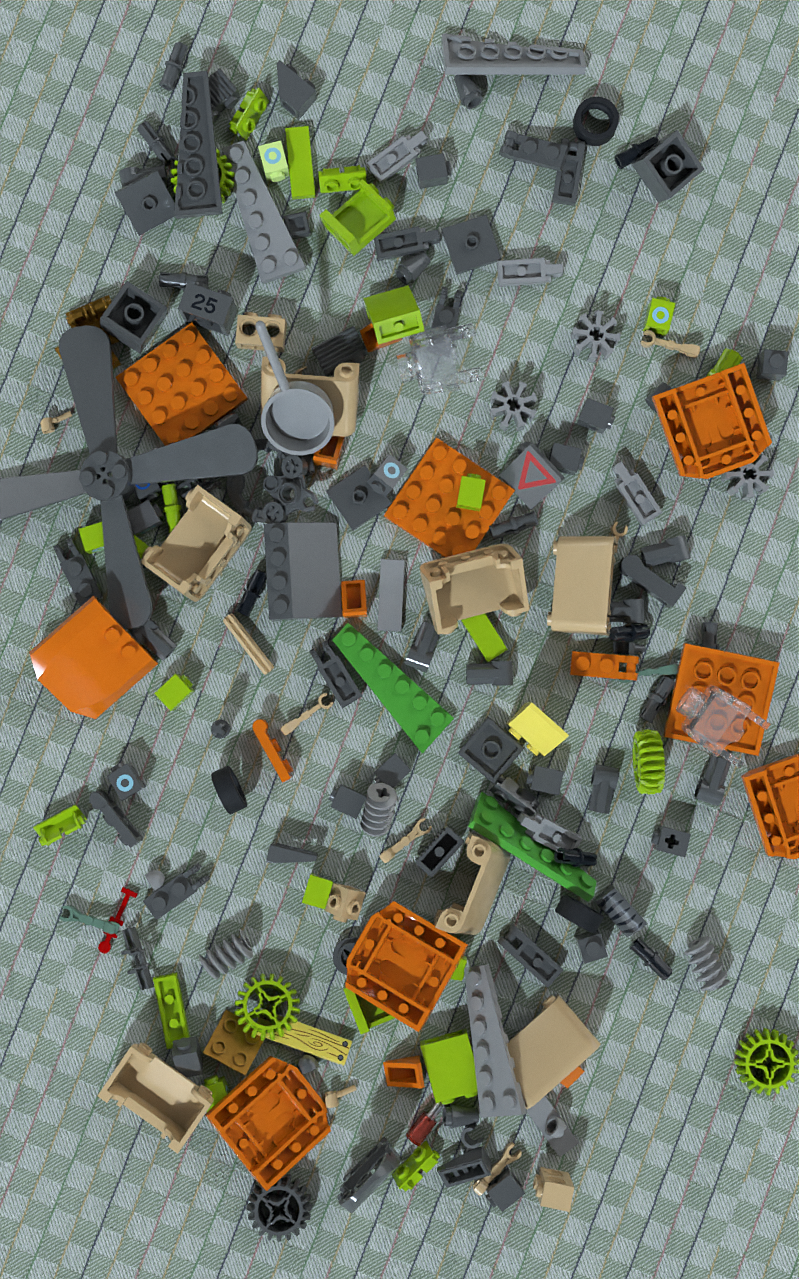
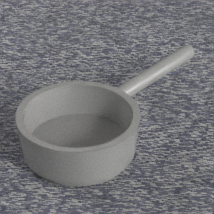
[255,321,334,455]

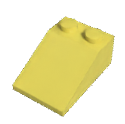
[507,702,569,756]

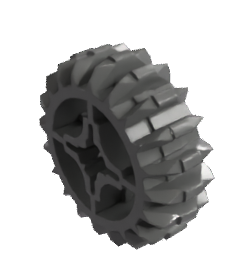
[246,1174,313,1242]

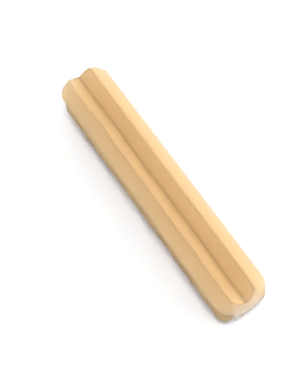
[223,613,274,675]

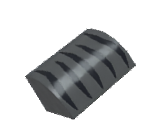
[593,884,648,937]

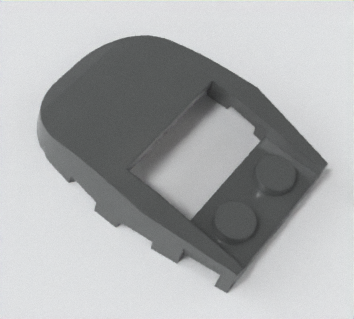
[337,1137,401,1214]

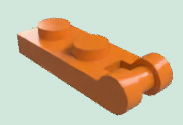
[570,651,639,681]
[252,719,293,783]

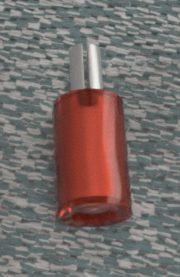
[406,1102,443,1146]

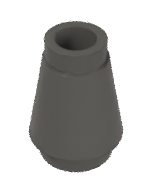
[454,75,483,109]
[395,252,431,285]
[443,1104,479,1129]

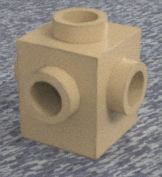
[325,883,366,923]

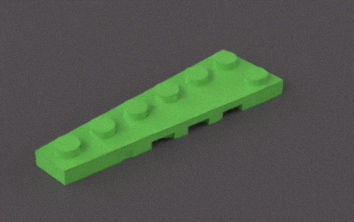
[332,623,454,753]
[468,792,597,902]

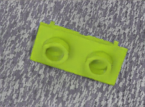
[229,88,269,141]
[318,165,367,193]
[33,804,87,846]
[392,1140,441,1191]

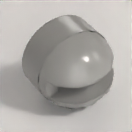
[144,870,165,891]
[545,1116,566,1138]

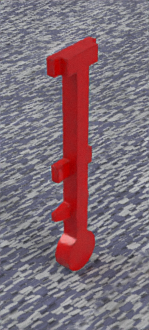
[98,887,138,954]

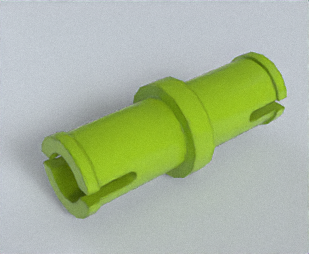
[161,484,182,533]

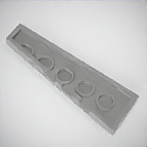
[441,34,586,75]
[222,141,307,284]
[464,965,527,1118]

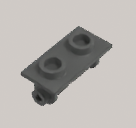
[489,775,540,816]

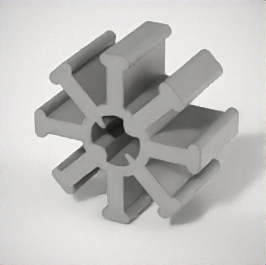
[570,310,621,363]
[489,381,537,432]
[721,454,774,501]

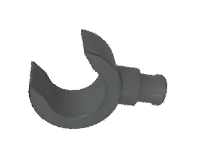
[613,642,646,654]
[461,1123,484,1154]

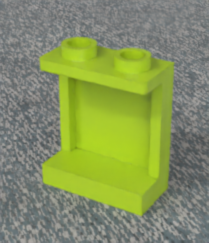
[319,179,396,256]
[363,285,425,345]
[343,985,395,1034]
[420,1028,478,1105]

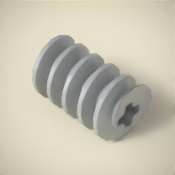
[360,783,397,836]
[199,929,253,980]
[684,936,730,991]

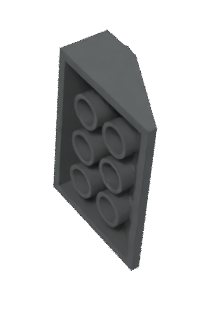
[264,522,342,621]

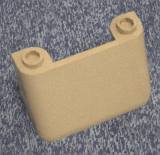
[261,356,360,437]
[141,485,252,602]
[547,536,618,636]
[419,544,529,635]
[434,831,510,935]
[507,994,601,1109]
[97,1043,214,1154]

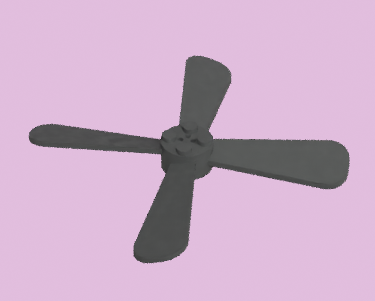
[0,326,258,629]

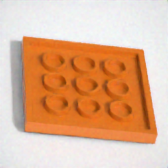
[115,322,248,446]
[384,437,515,558]
[663,643,780,756]

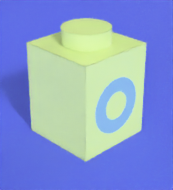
[258,140,290,182]

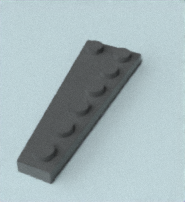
[174,71,223,219]

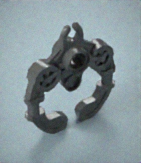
[226,439,319,524]

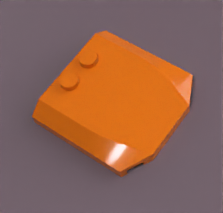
[652,363,772,479]
[29,596,159,719]
[741,754,799,859]
[345,901,468,1032]
[205,1056,331,1191]

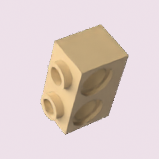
[235,312,287,352]
[533,1167,574,1212]

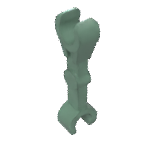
[619,664,678,683]
[59,905,120,934]

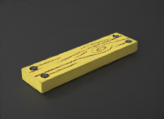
[257,1009,352,1066]

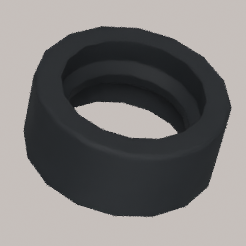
[573,97,619,146]
[211,766,247,815]
[555,894,604,933]

